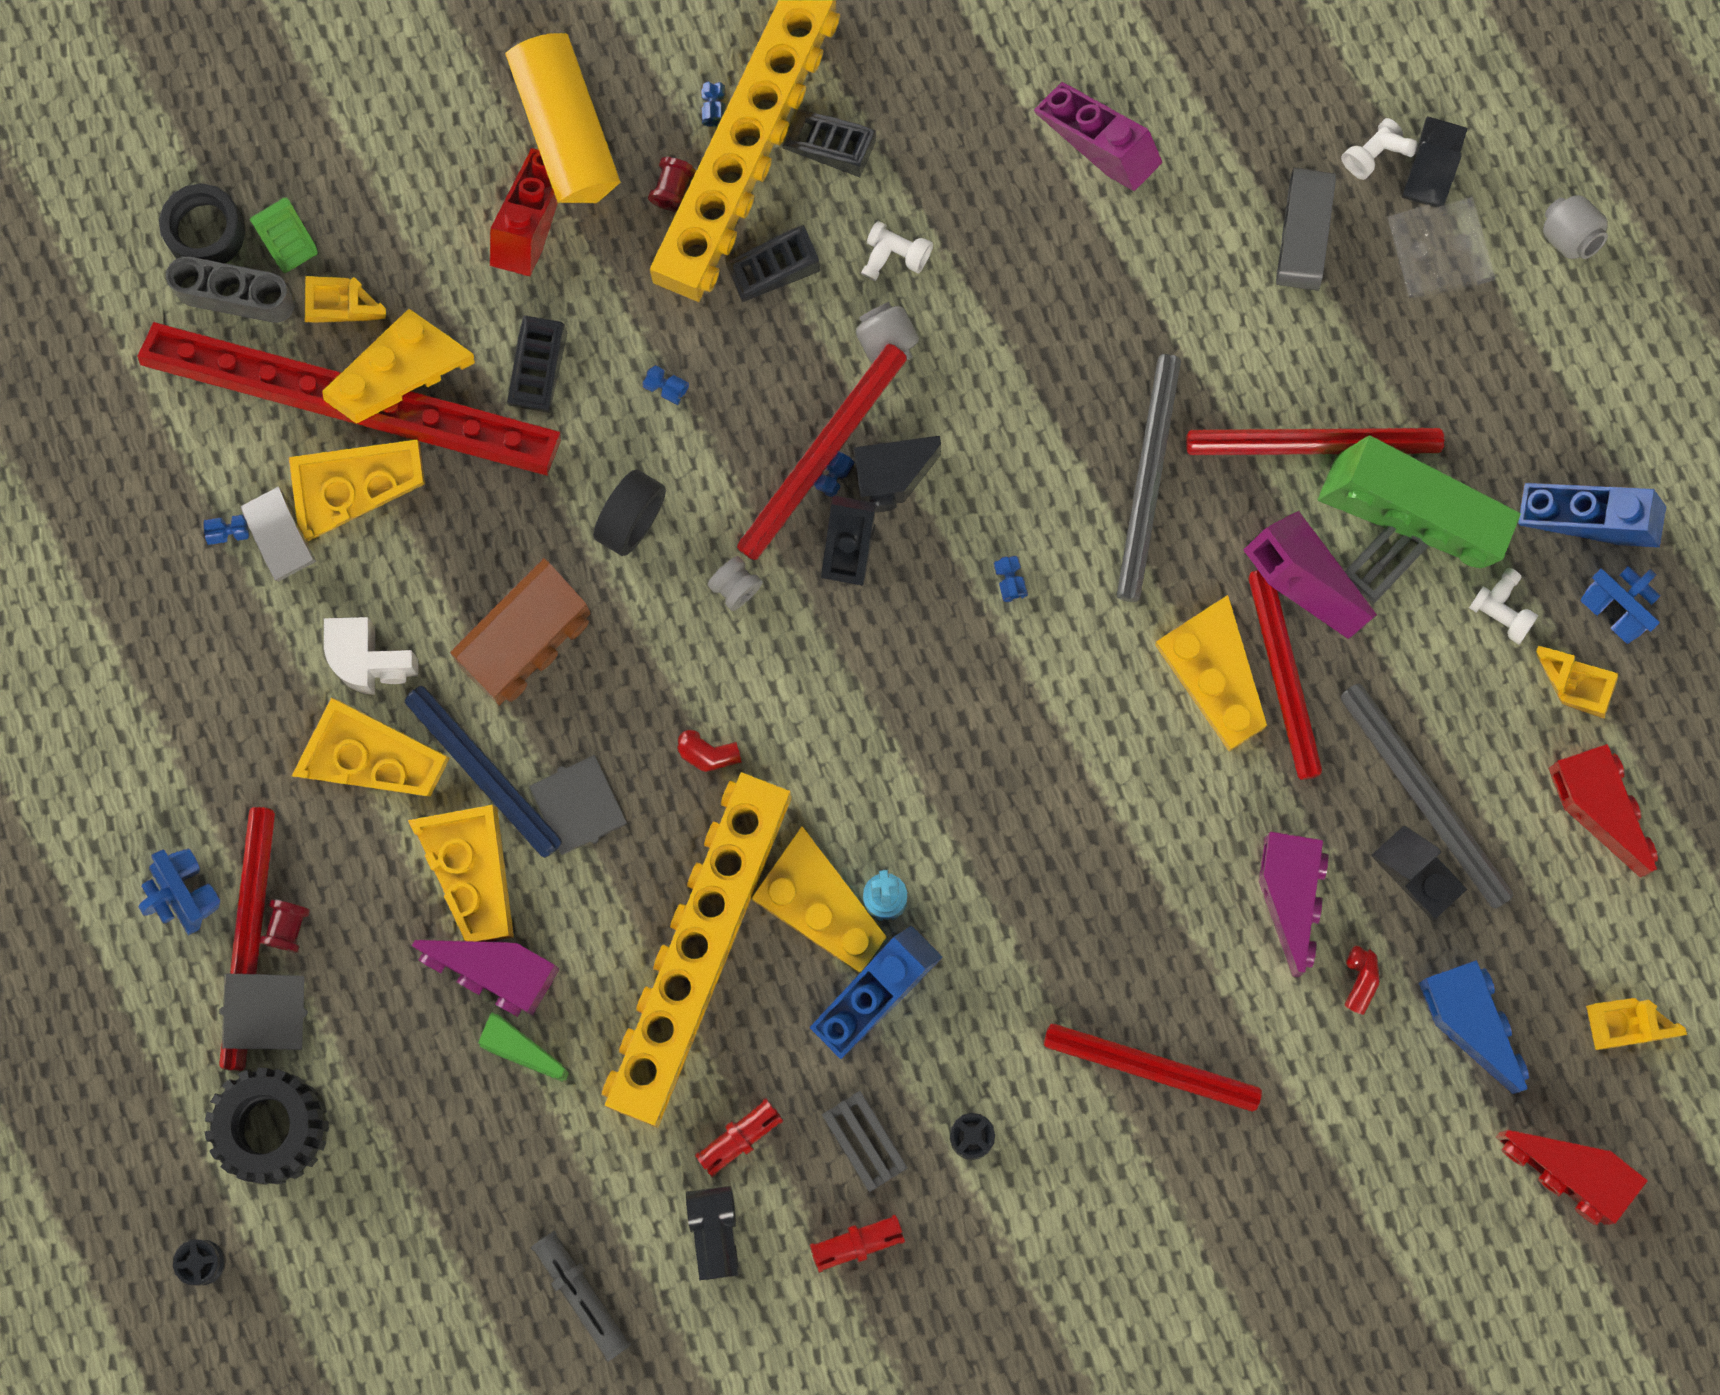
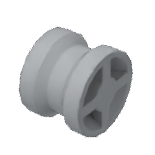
[707,556,763,611]

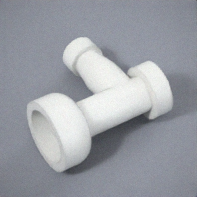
[1341,118,1419,180]
[861,221,933,281]
[1469,568,1539,645]

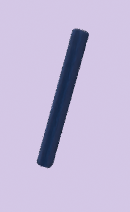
[405,686,562,858]

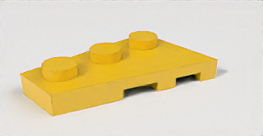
[322,309,475,424]
[289,440,425,542]
[1155,595,1267,752]
[292,698,450,797]
[408,805,514,942]
[752,826,887,974]

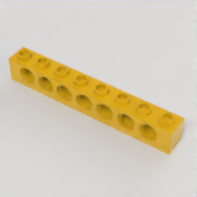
[650,0,840,302]
[601,772,792,1128]

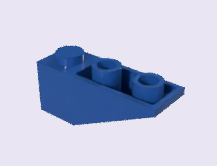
[1518,483,1666,548]
[809,925,942,1059]
[1419,960,1529,1094]

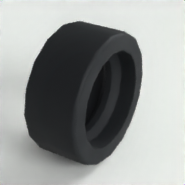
[159,183,246,263]
[593,469,666,556]

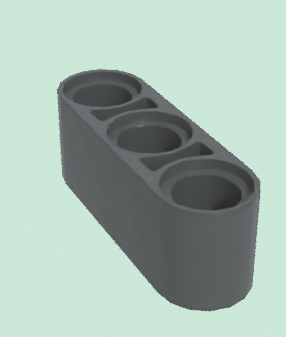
[1276,167,1336,291]
[166,257,295,323]

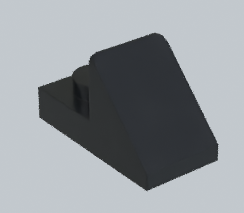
[1402,116,1468,209]
[821,495,877,586]
[1371,826,1468,921]

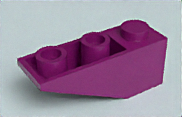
[1034,82,1163,191]
[1243,511,1377,639]
[1258,832,1329,977]
[412,940,560,1018]

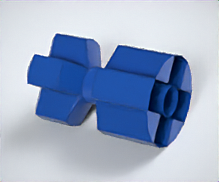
[701,81,726,127]
[642,365,689,405]
[814,451,855,497]
[203,515,250,545]
[994,556,1028,602]

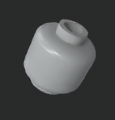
[1543,195,1608,259]
[856,302,919,363]

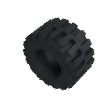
[204,1068,329,1185]

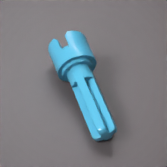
[863,870,907,921]

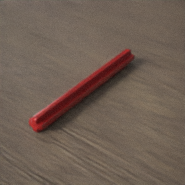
[737,343,907,561]
[1186,428,1445,455]
[219,807,275,1071]

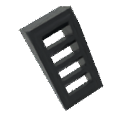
[782,109,876,178]
[726,225,820,302]
[507,315,568,413]

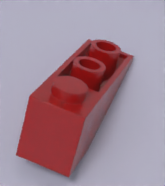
[490,148,558,277]
[1548,744,1658,878]
[1495,1130,1648,1226]

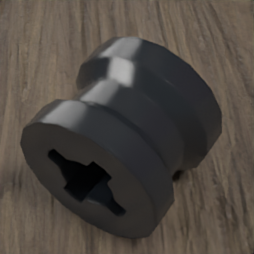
[949,1113,995,1160]
[173,1239,226,1285]

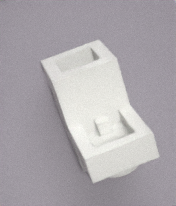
[324,617,418,695]

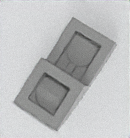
[241,486,316,582]

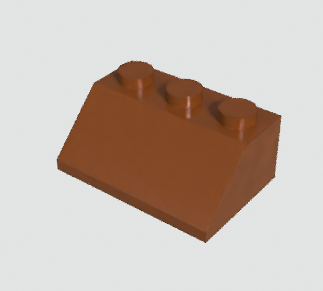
[450,558,591,706]

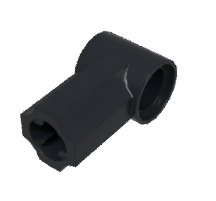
[686,1186,739,1281]

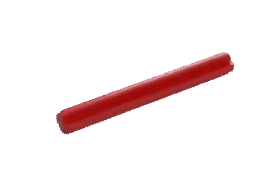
[1248,570,1322,780]
[1044,1024,1262,1112]

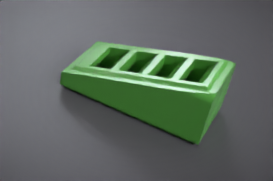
[250,197,318,273]
[478,1012,569,1082]

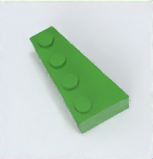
[1317,435,1521,568]

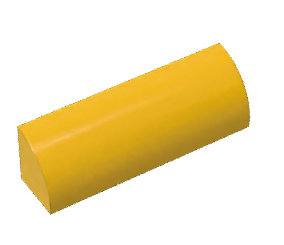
[505,33,621,203]

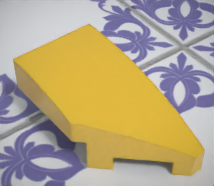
[304,276,386,322]
[1536,645,1618,719]
[1586,998,1687,1050]

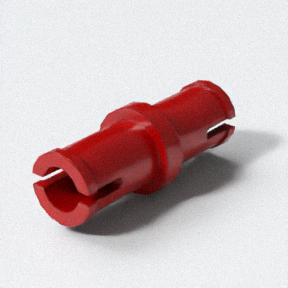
[695,1098,784,1177]
[809,1215,905,1273]

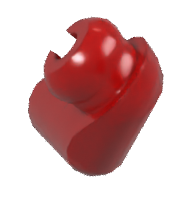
[677,730,742,772]
[1344,946,1380,1015]

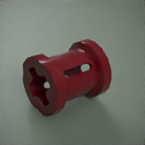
[648,157,696,212]
[259,900,310,953]

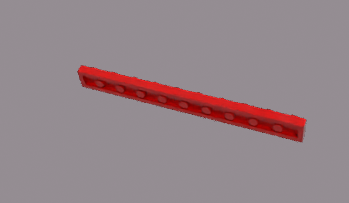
[137,322,561,476]

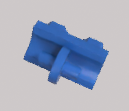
[1580,566,1661,644]
[138,848,220,935]

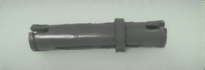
[531,1231,631,1362]

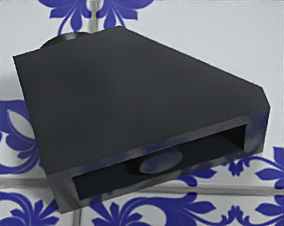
[854,436,941,512]

